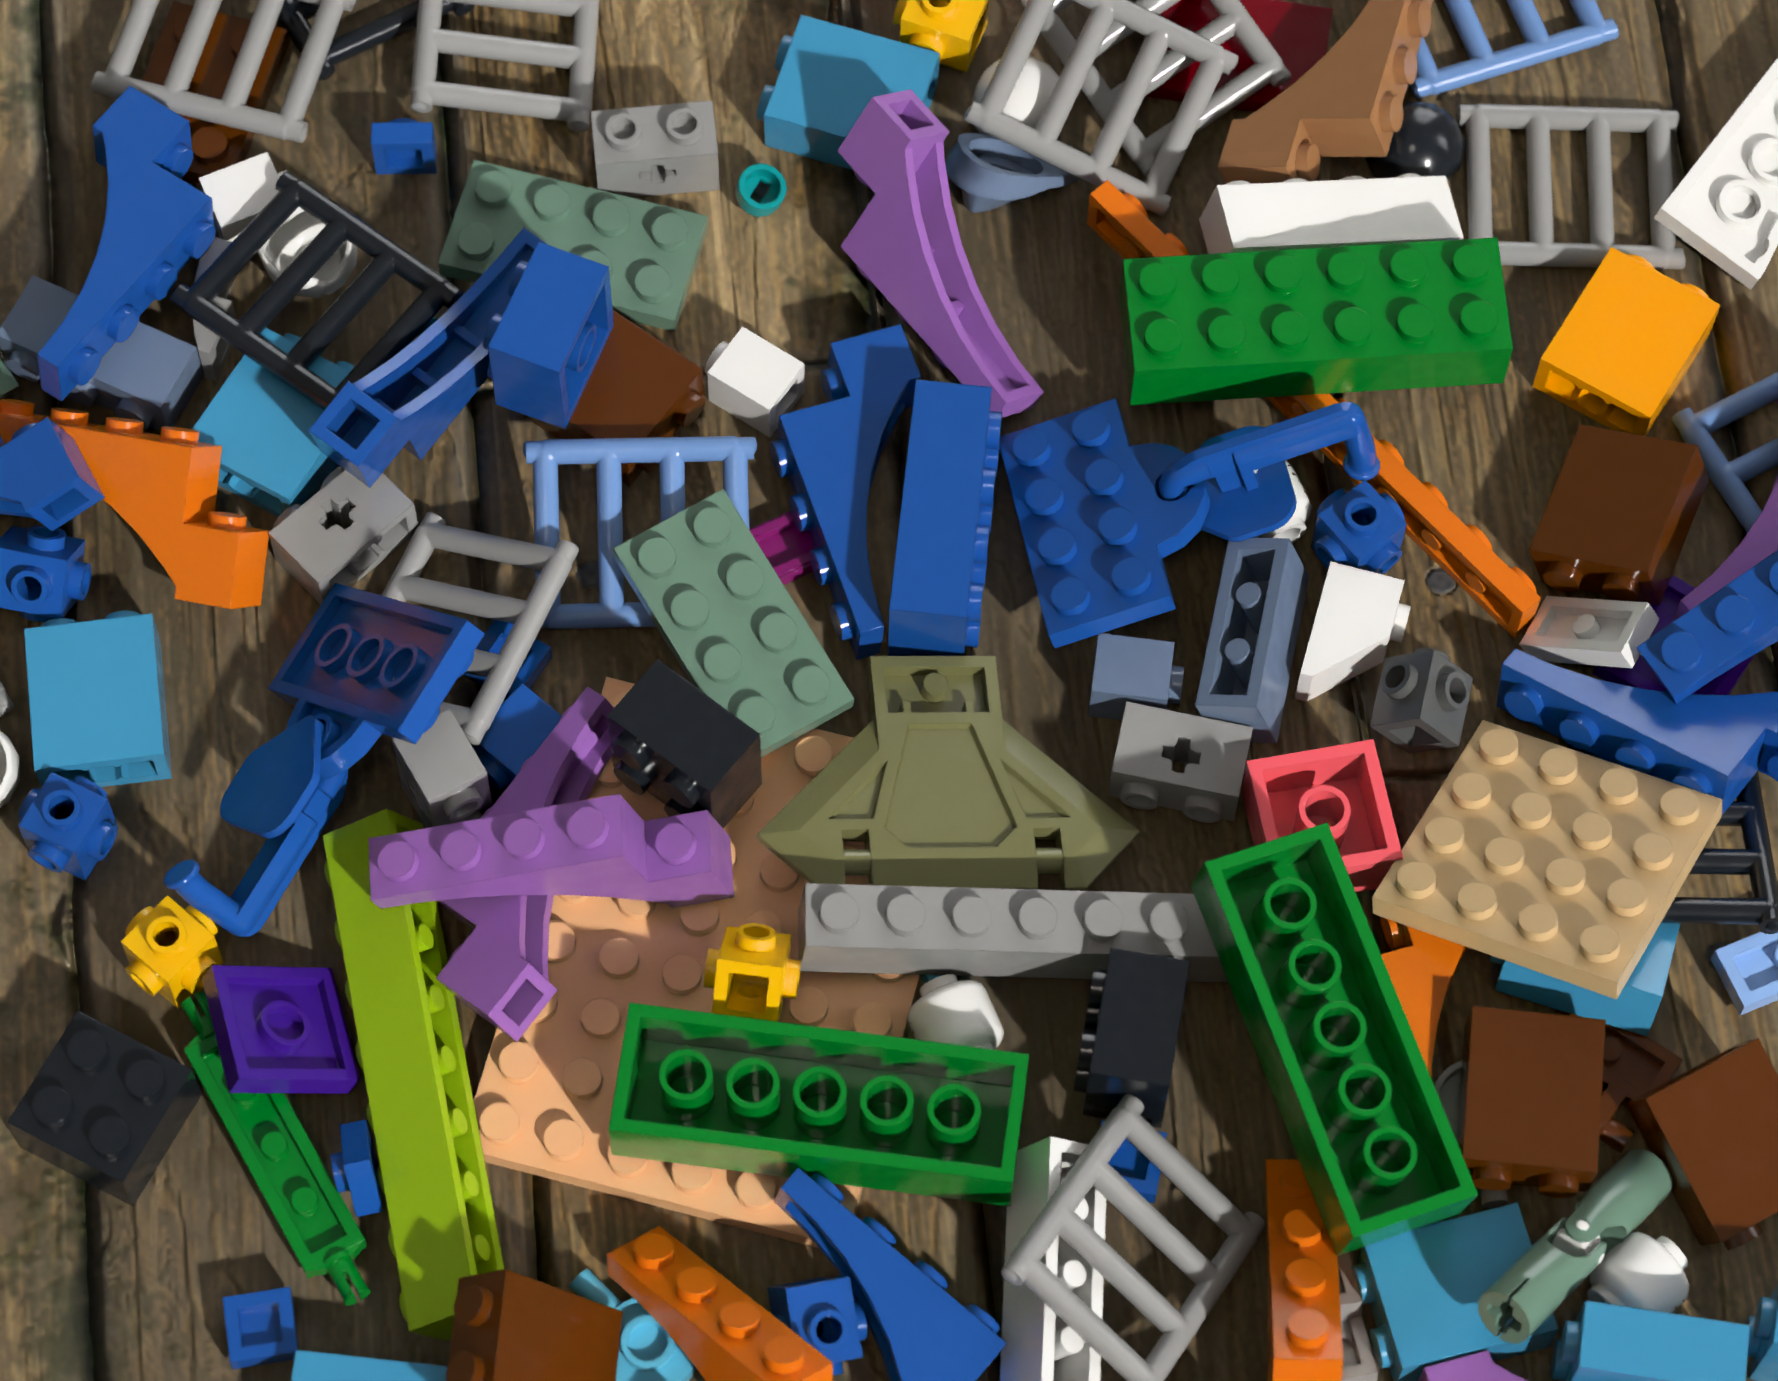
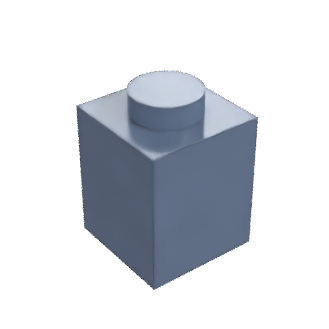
[1088,633,1184,720]

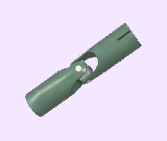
[1478,1149,1673,1344]

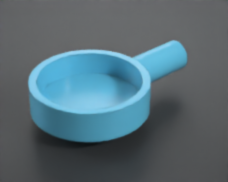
[570,1269,696,1381]

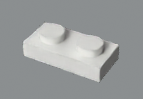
[1519,596,1659,668]

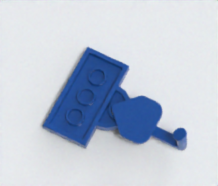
[1000,398,1380,648]
[164,583,485,937]

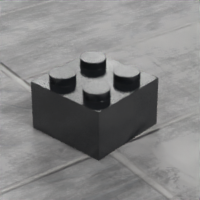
[607,659,762,829]
[1074,948,1190,1128]
[7,1011,202,1206]

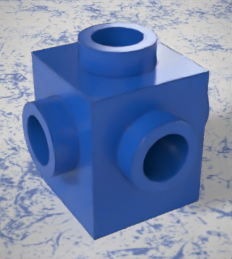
[1311,479,1407,575]
[0,525,91,622]
[18,772,119,881]
[767,1275,868,1376]

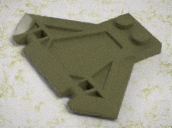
[756,656,1140,891]

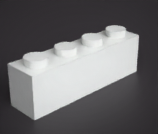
[1199,173,1464,254]
[1000,1136,1106,1381]

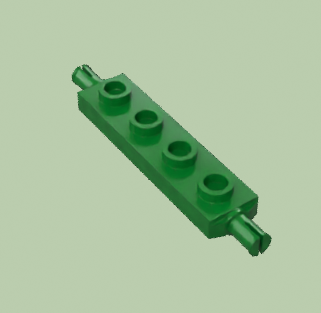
[181,991,371,1306]

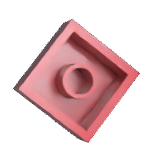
[1241,739,1403,893]

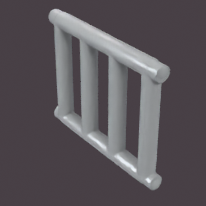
[91,0,357,143]
[411,0,599,132]
[964,0,1239,217]
[1020,0,1292,176]
[1456,104,1686,270]
[381,512,579,746]
[1001,1094,1266,1381]

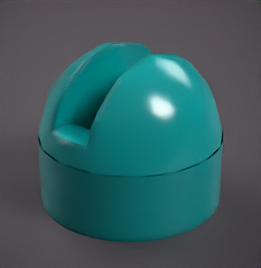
[735,164,787,218]

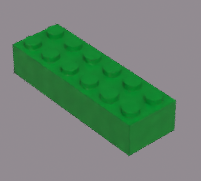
[1119,237,1513,405]
[1191,823,1478,1256]
[609,1003,1029,1206]

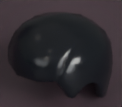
[1365,102,1465,180]

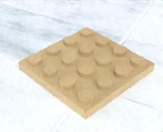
[1372,720,1722,1000]

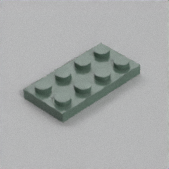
[438,160,709,332]
[613,489,855,758]

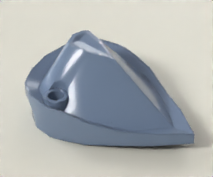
[945,133,1079,213]

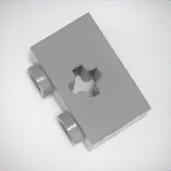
[590,100,720,198]
[268,466,419,605]
[1108,701,1253,823]
[392,708,493,828]

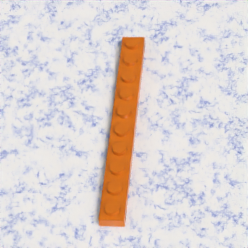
[1087,180,1541,639]

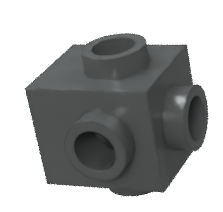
[1370,648,1473,754]

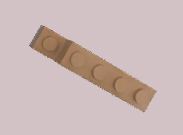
[1218,0,1433,184]

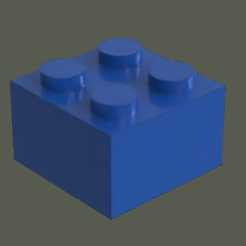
[483,241,614,429]

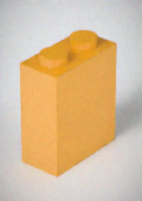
[1532,247,1720,436]

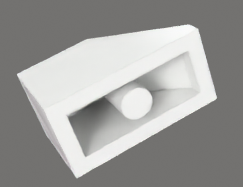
[1295,561,1411,702]

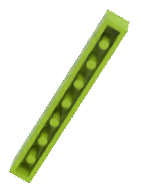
[322,809,504,1341]

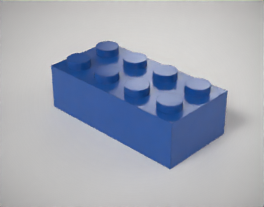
[888,379,1002,656]

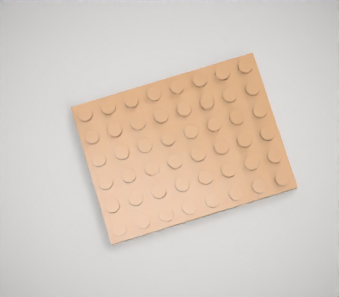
[474,677,921,1248]

